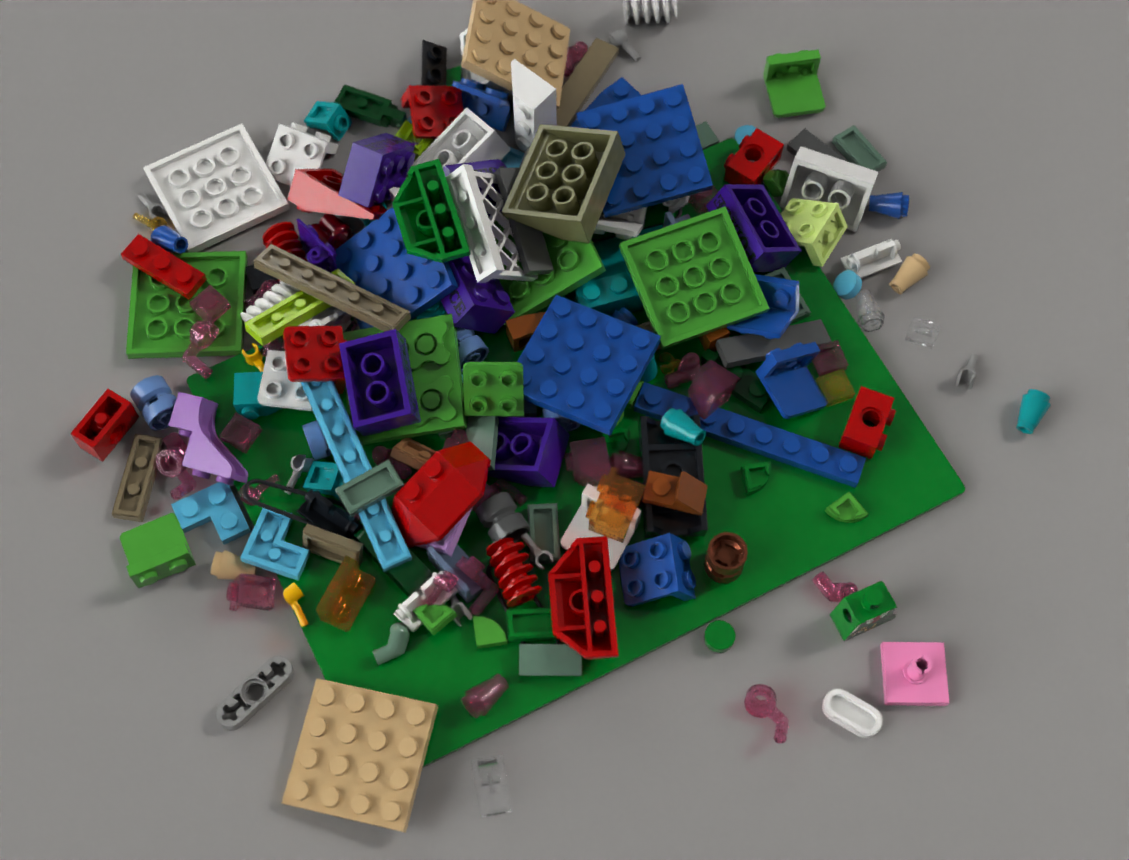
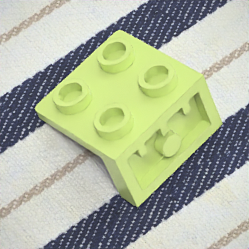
[781,198,848,267]

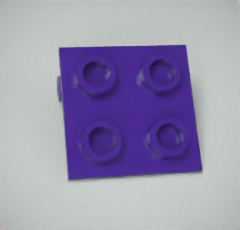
[297,218,337,273]

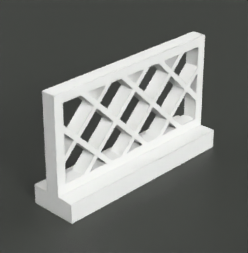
[446,164,538,283]

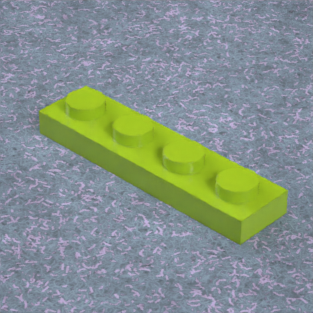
[244,269,356,346]

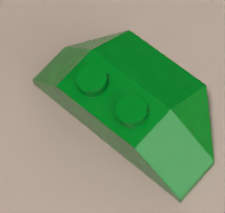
[392,159,471,263]

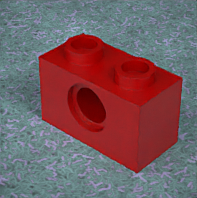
[724,128,784,185]
[838,386,896,459]
[70,389,139,462]

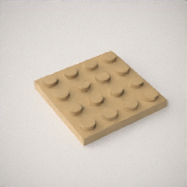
[461,0,570,110]
[282,678,438,833]

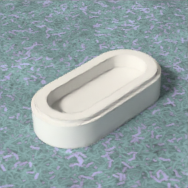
[822,689,883,738]

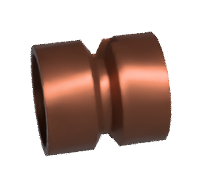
[704,532,748,583]

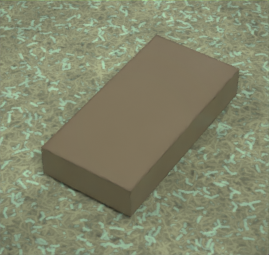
[303,523,363,569]

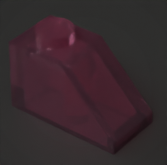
[688,360,740,420]
[565,437,616,497]

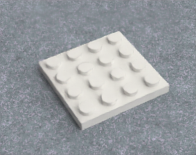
[143,123,290,252]

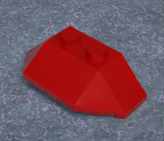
[391,441,491,548]
[548,536,619,659]

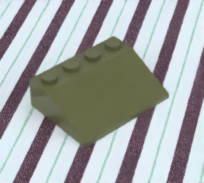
[501,124,626,243]

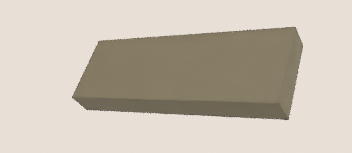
[111,434,166,522]

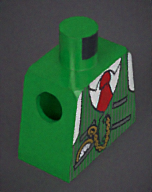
[830,581,897,641]

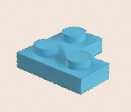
[171,482,251,545]
[240,508,310,581]

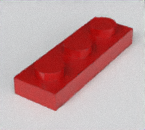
[121,234,207,300]

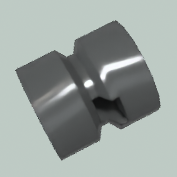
[475,492,530,543]

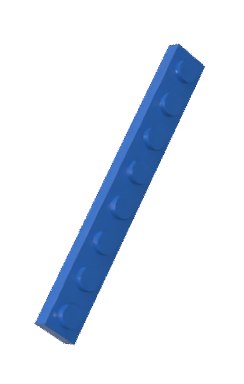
[634,382,866,488]

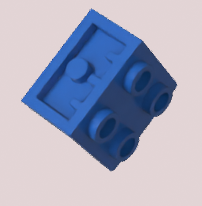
[727,274,799,339]

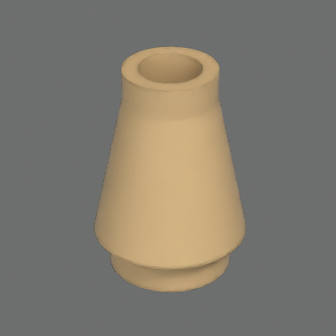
[889,253,930,294]
[210,550,257,581]

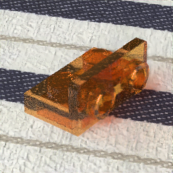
[585,467,645,543]
[316,556,376,632]

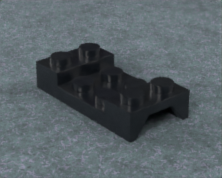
[638,415,708,538]

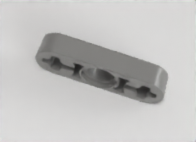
[216,656,294,730]

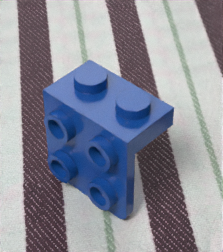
[451,77,513,132]
[756,342,828,419]
[618,533,696,607]

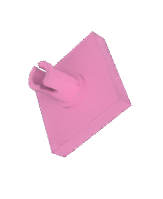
[880,642,949,706]

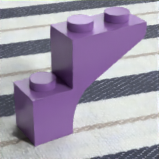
[169,392,248,486]

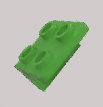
[763,49,825,118]
[463,362,525,416]
[120,513,196,588]

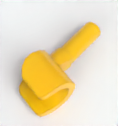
[242,343,264,372]
[283,583,309,627]

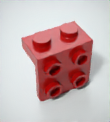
[401,85,463,139]
[283,326,347,394]

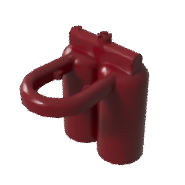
[311,214,355,250]

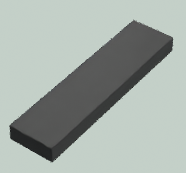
[494,168,554,275]
[715,319,832,369]

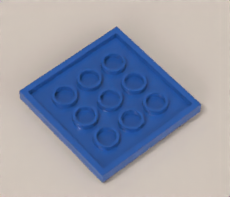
[576,84,713,218]
[335,207,458,329]
[517,295,661,436]

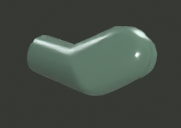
[372,622,410,665]

